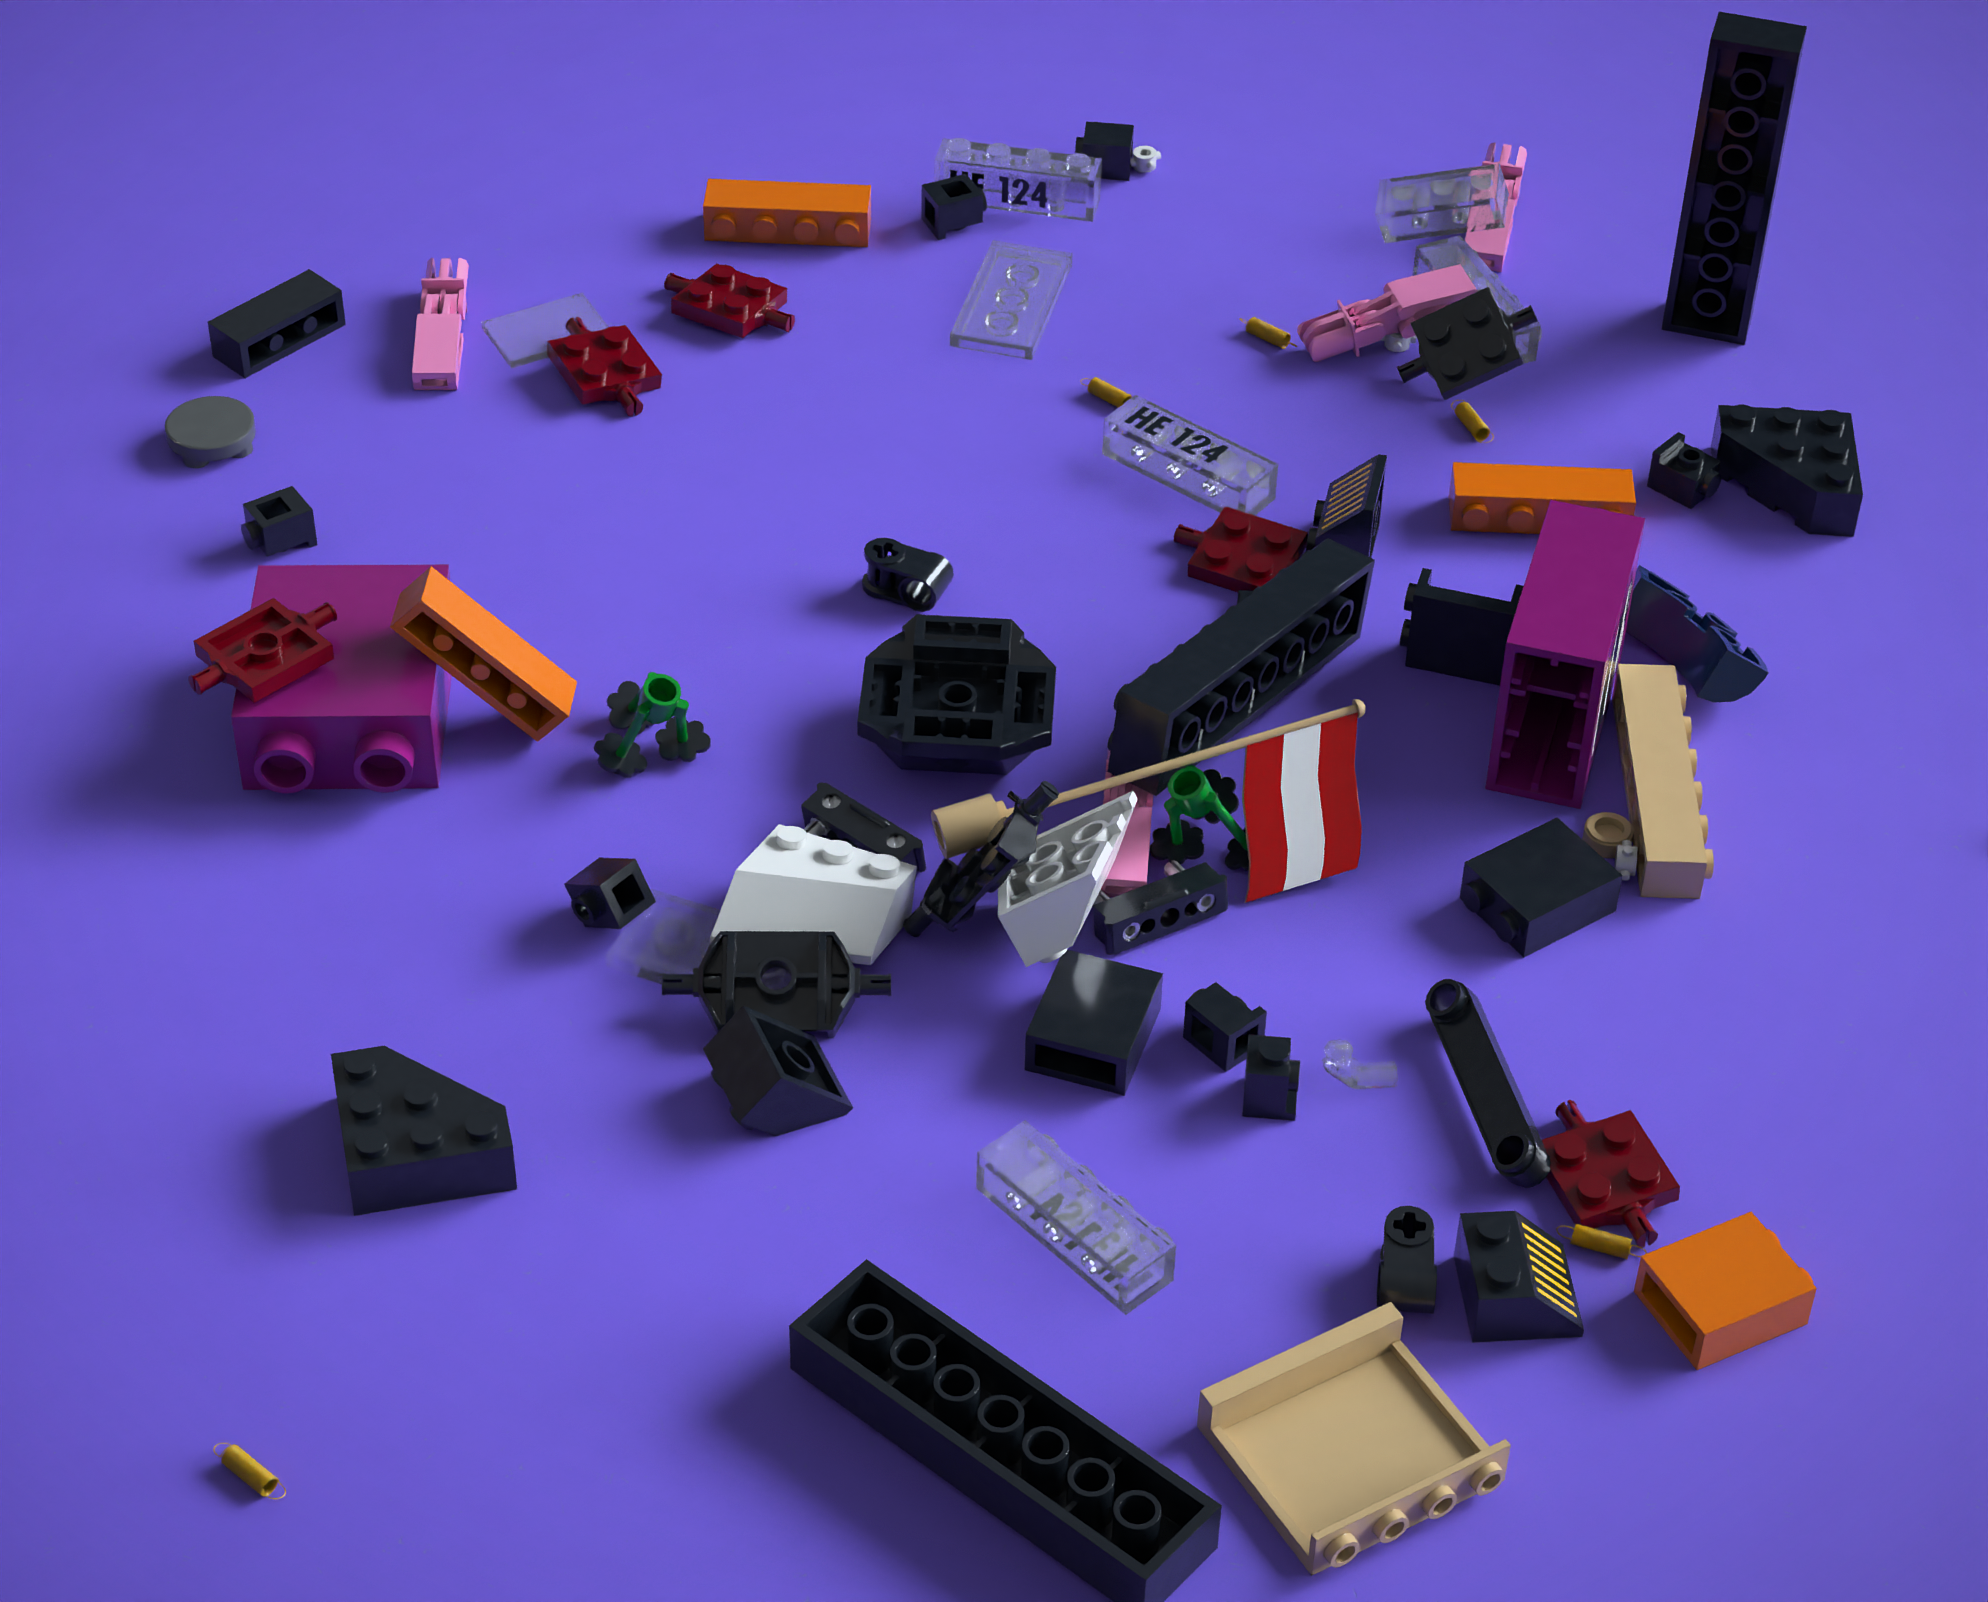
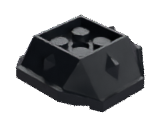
[857,614,1056,775]

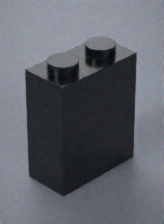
[1460,817,1623,958]
[1024,950,1163,1096]

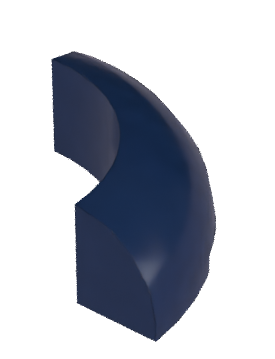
[1626,565,1769,703]

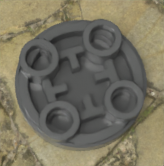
[165,396,256,468]

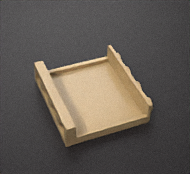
[1197,1302,1511,1576]

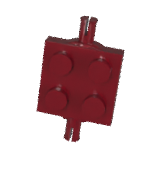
[664,263,795,338]
[547,317,662,417]
[1174,506,1308,593]
[188,598,337,703]
[1542,1100,1680,1248]

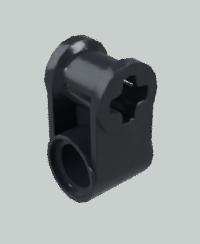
[862,538,954,612]
[1377,1206,1437,1314]

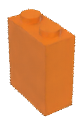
[1634,1211,1817,1370]

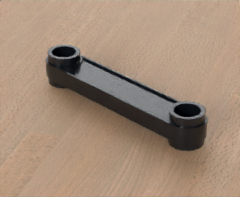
[1425,979,1551,1188]

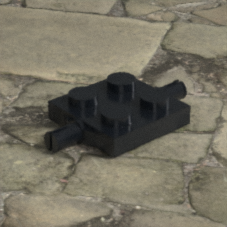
[1397,287,1538,400]

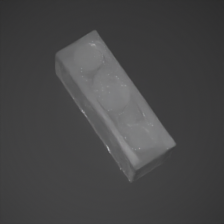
[1375,163,1509,243]

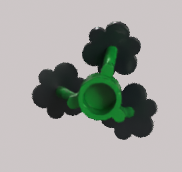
[594,672,711,778]
[1150,765,1249,871]

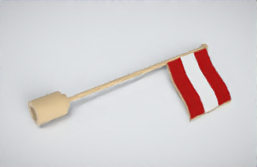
[931,699,1366,903]

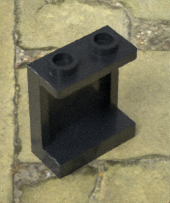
[1400,568,1524,686]

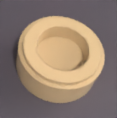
[1582,812,1634,858]

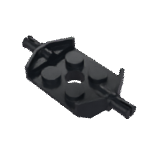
[903,781,1059,937]
[662,931,891,1038]

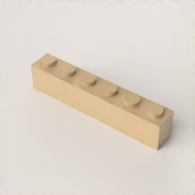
[1612,664,1714,899]

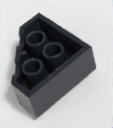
[1711,404,1863,537]
[331,1046,517,1216]

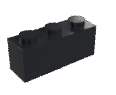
[207,269,346,378]

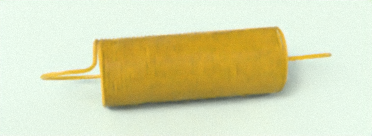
[1239,317,1298,349]
[1080,377,1140,411]
[1451,400,1494,443]
[1556,1224,1647,1259]
[213,1443,286,1499]

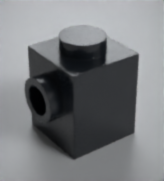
[1075,121,1134,181]
[564,857,656,929]

